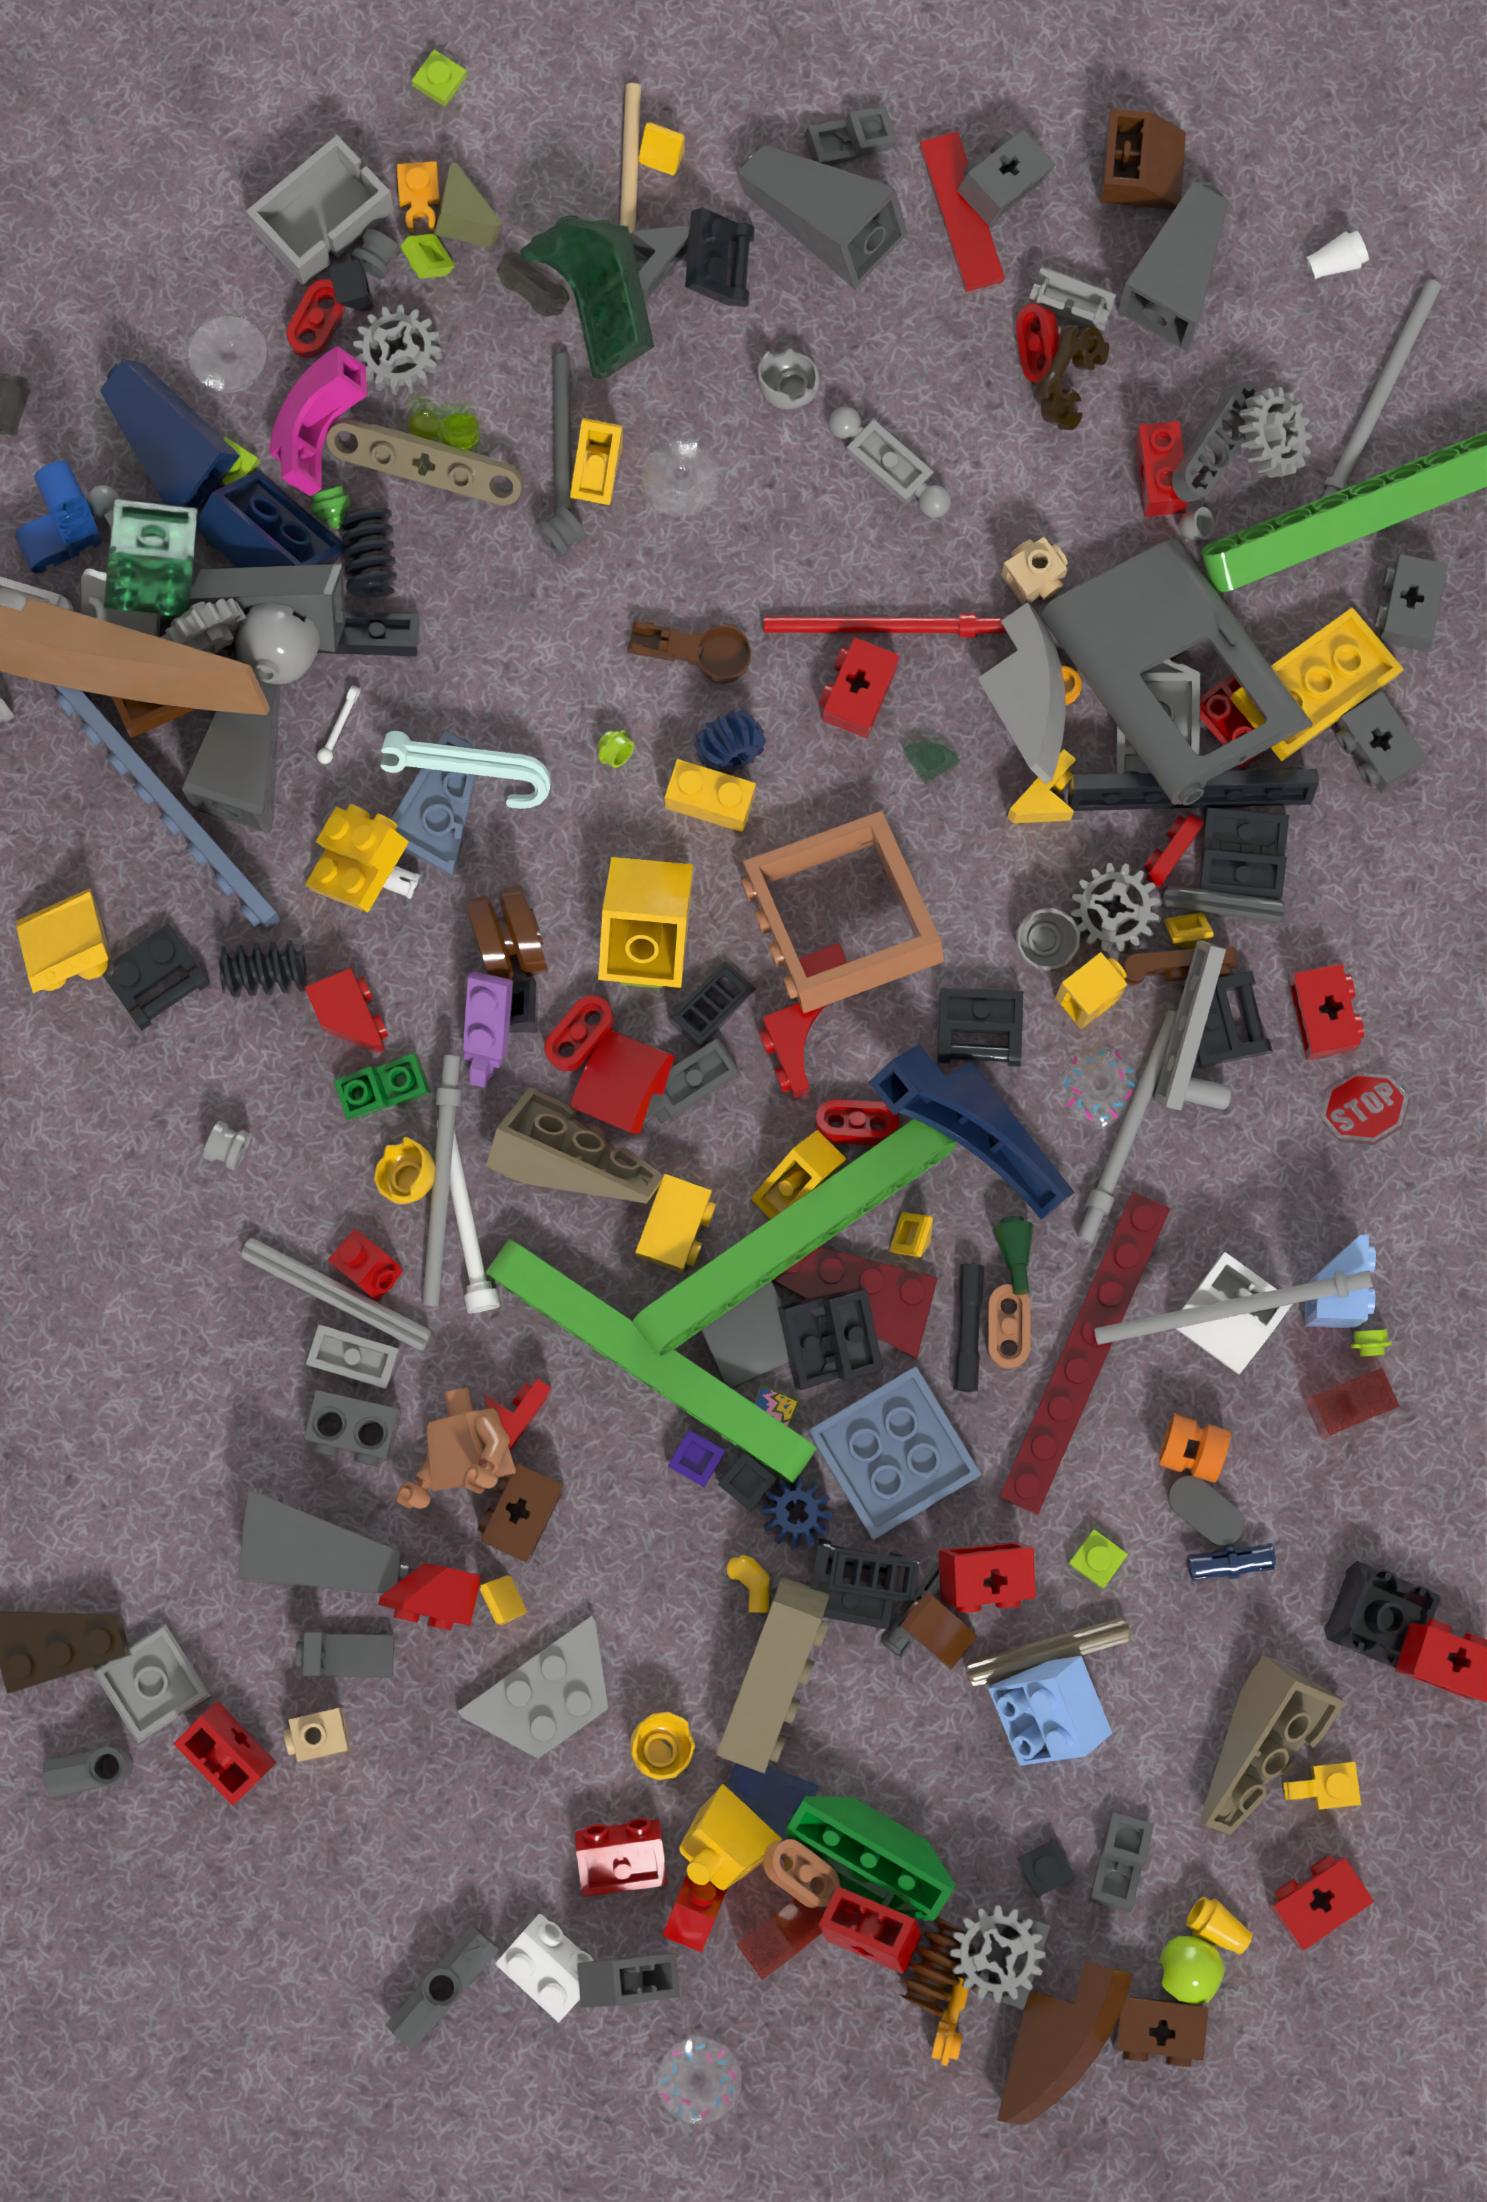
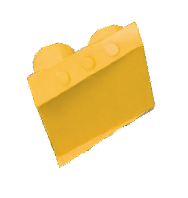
[16,888,111,993]

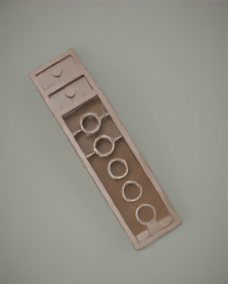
[0,598,270,715]

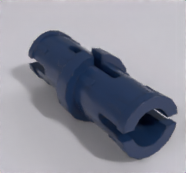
[1187,1543,1276,1582]

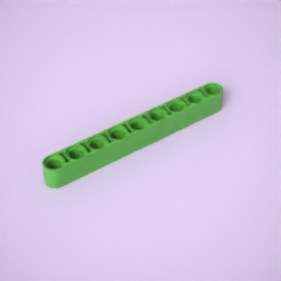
[1201,431,1487,592]
[633,1119,957,1357]
[485,1239,817,1484]

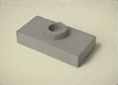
[306,1324,400,1390]

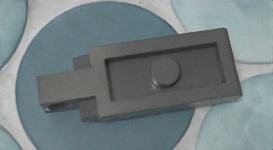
[643,1039,740,1125]

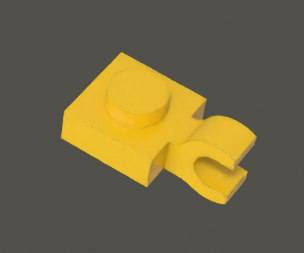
[1282,1762,1361,1810]

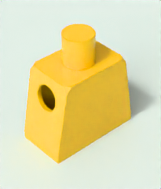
[679,1784,783,1890]

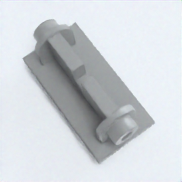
[1029,266,1117,331]

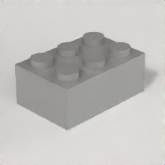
[246,135,394,286]

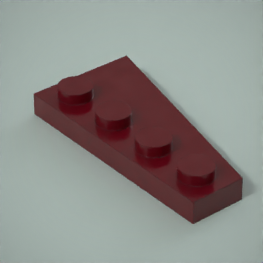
[772,1247,938,1360]

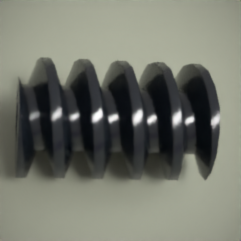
[341,507,397,598]
[219,940,308,998]

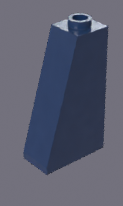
[100,359,240,519]

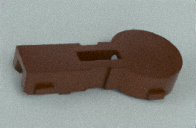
[628,620,751,684]

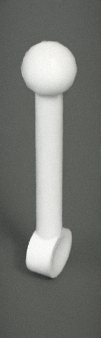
[317,685,361,764]

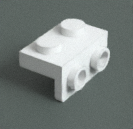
[495,1914,594,2023]

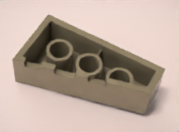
[716,1576,830,1773]

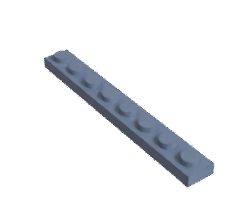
[53,685,281,931]

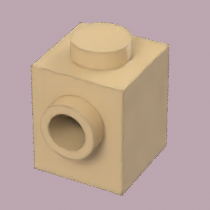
[284,1708,351,1762]

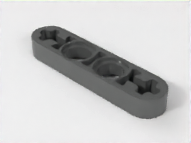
[1172,381,1261,503]

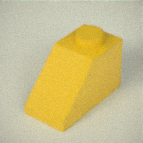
[750,1130,847,1219]

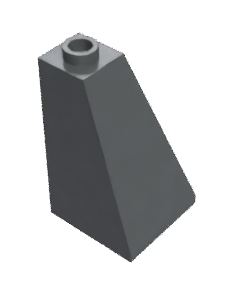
[737,145,908,290]
[1118,181,1229,352]
[182,679,281,834]
[238,1492,410,1595]

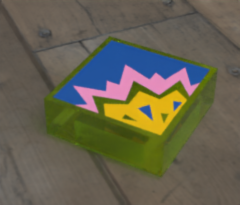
[753,1384,800,1427]

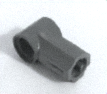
[42,1747,133,1798]

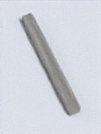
[241,1238,431,1350]

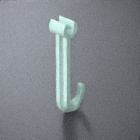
[380,731,551,809]

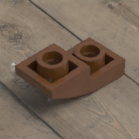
[901,1592,977,1670]

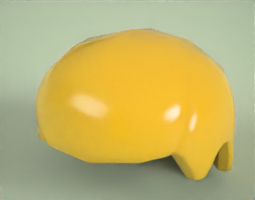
[374,1137,436,1204]
[630,1712,695,1780]

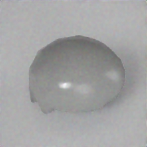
[757,348,820,409]
[1016,908,1080,970]

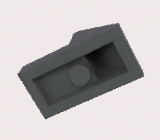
[630,225,690,304]

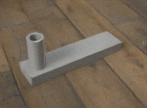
[1153,940,1231,1111]

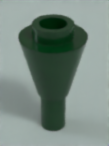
[992,1216,1034,1295]

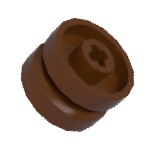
[465,884,548,981]

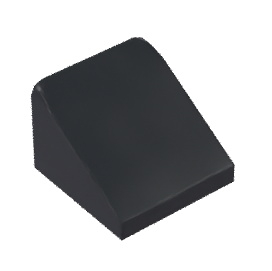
[330,259,374,311]

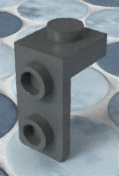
[296,1632,394,1678]

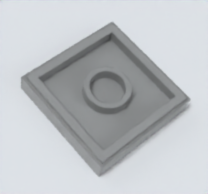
[93,1624,211,1743]

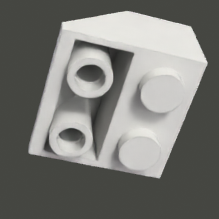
[1176,1252,1292,1375]

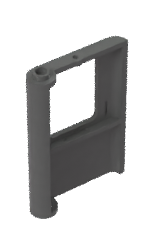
[1041,538,1312,805]

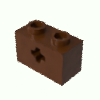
[477,1463,565,1564]
[1113,1996,1209,2067]

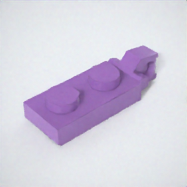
[463,971,513,1088]

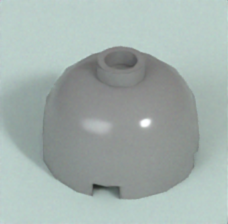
[235,603,320,685]

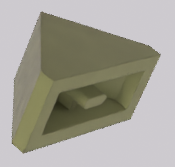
[434,162,503,248]

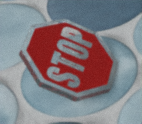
[1321,1072,1410,1145]

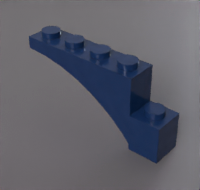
[868,1044,1075,1220]

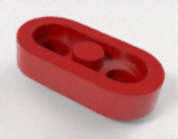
[286,279,346,358]
[1016,303,1059,383]
[1143,813,1205,889]
[544,995,614,1072]
[815,1099,899,1146]

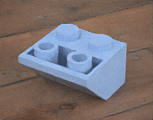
[1305,1235,1376,1329]
[988,1656,1112,1766]

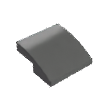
[701,1281,789,1389]

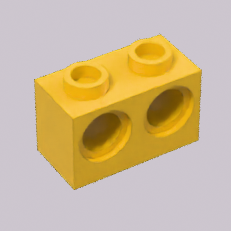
[1055,952,1128,1030]

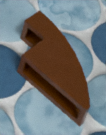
[997,1961,1134,2125]

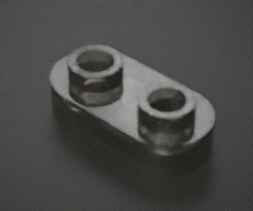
[496,252,570,316]

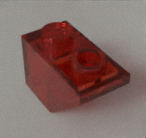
[1305,1368,1400,1440]
[736,1898,823,1980]

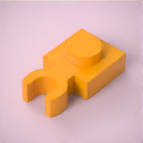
[397,161,440,233]

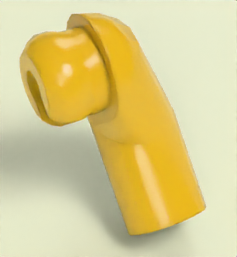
[726,1555,770,1613]

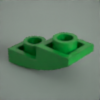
[334,1053,431,1120]

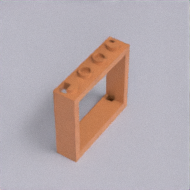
[740,811,944,1014]

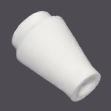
[1306,231,1369,279]

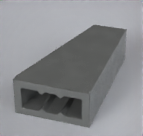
[185,564,346,652]

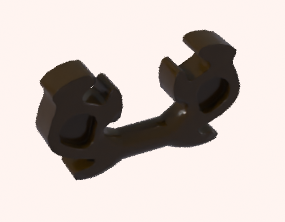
[1034,325,1109,430]

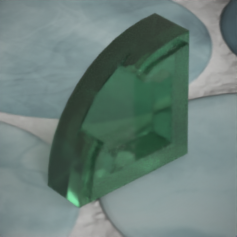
[903,742,960,785]

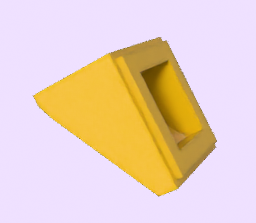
[639,122,685,175]
[480,1576,527,1626]

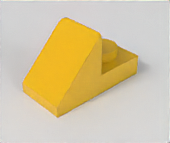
[570,418,623,505]
[1007,749,1076,823]

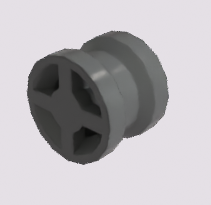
[350,228,401,279]
[536,505,586,557]

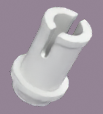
[383,866,420,899]

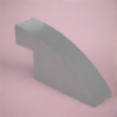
[977,602,1066,784]

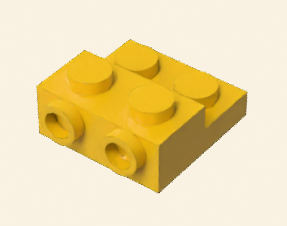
[305,804,409,913]

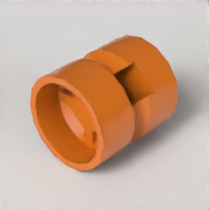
[1158,1413,1231,1483]

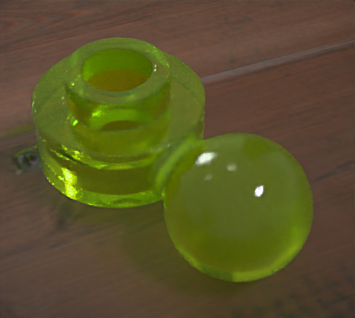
[408,409,480,450]

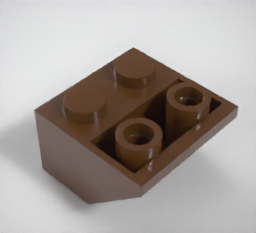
[1100,108,1186,210]

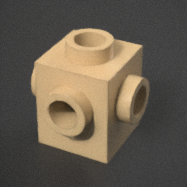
[1001,537,1068,605]

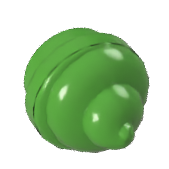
[310,485,351,529]

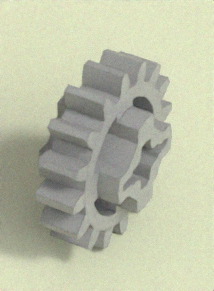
[353,305,442,395]
[1238,387,1312,478]
[160,598,246,654]
[1071,863,1162,953]
[949,1905,1045,2003]

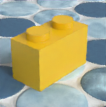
[665,759,756,832]
[636,1174,717,1274]

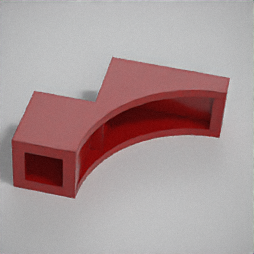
[758,943,848,1100]

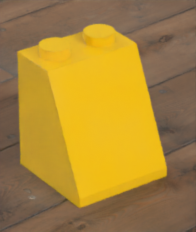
[598,857,694,988]

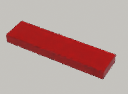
[920,131,1005,292]

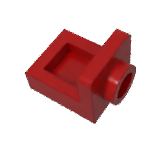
[328,1229,403,1301]

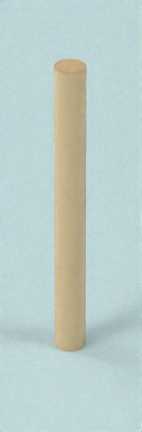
[619,83,641,239]

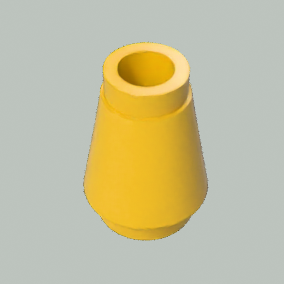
[1186,1896,1253,1955]

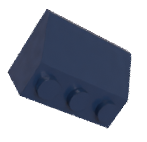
[193,470,347,568]

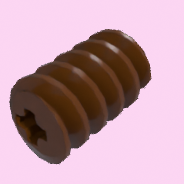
[898,1916,977,2017]

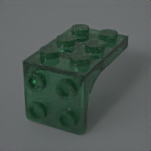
[520,215,655,379]
[104,499,197,616]

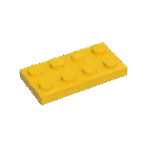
[1230,607,1404,761]

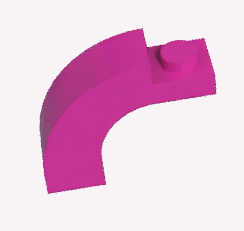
[269,346,367,497]

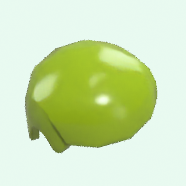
[1158,1935,1225,2005]

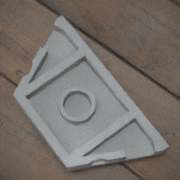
[1117,659,1200,774]
[457,1616,609,1759]

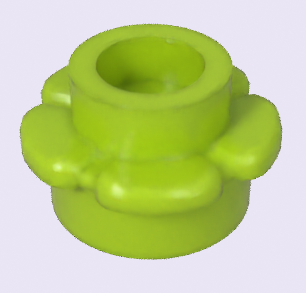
[597,730,635,768]
[1350,1329,1393,1356]

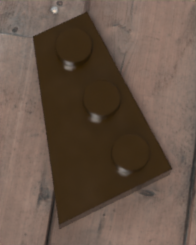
[0,1611,131,1693]

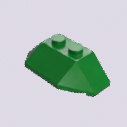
[784,1796,955,1920]

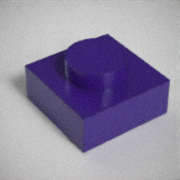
[668,1430,725,1488]

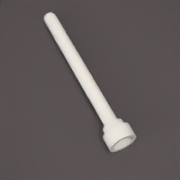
[436,1120,500,1313]

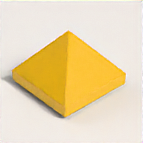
[1164,912,1213,950]
[889,1212,933,1257]

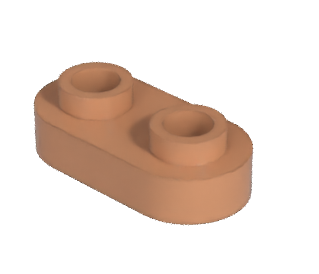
[987,1284,1031,1369]
[763,1839,840,1908]

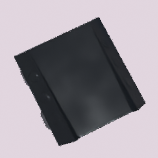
[1324,1561,1440,1669]

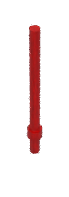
[764,613,1008,638]

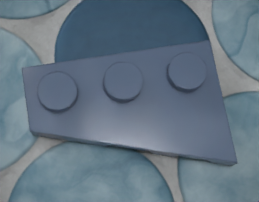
[391,731,477,878]

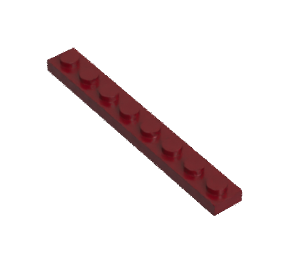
[999,1191,1171,1515]

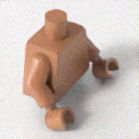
[396,1388,516,1509]

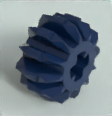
[694,710,767,775]
[760,1476,833,1550]

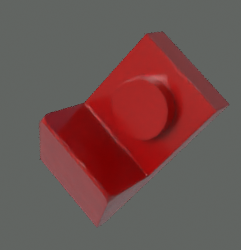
[485,1378,552,1452]

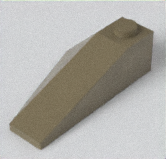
[486,1087,664,1203]
[1200,1655,1345,1835]

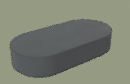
[1168,1476,1244,1546]

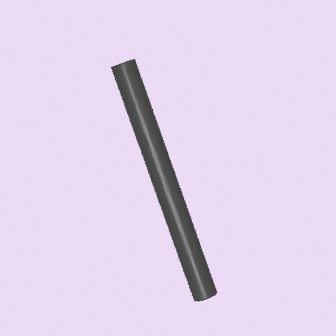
[554,353,571,511]

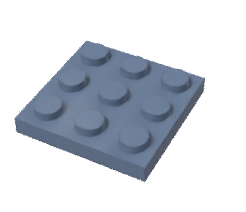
[807,1366,982,1541]

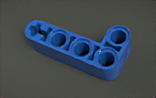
[14,461,102,573]

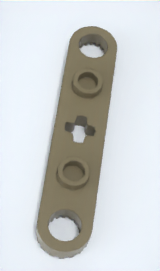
[326,417,525,506]

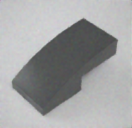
[804,106,897,166]
[1089,1812,1154,1913]

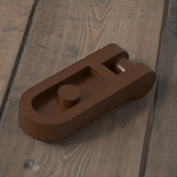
[1122,947,1238,986]

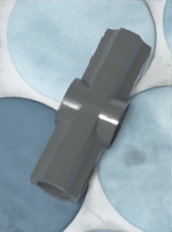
[385,1924,500,2050]

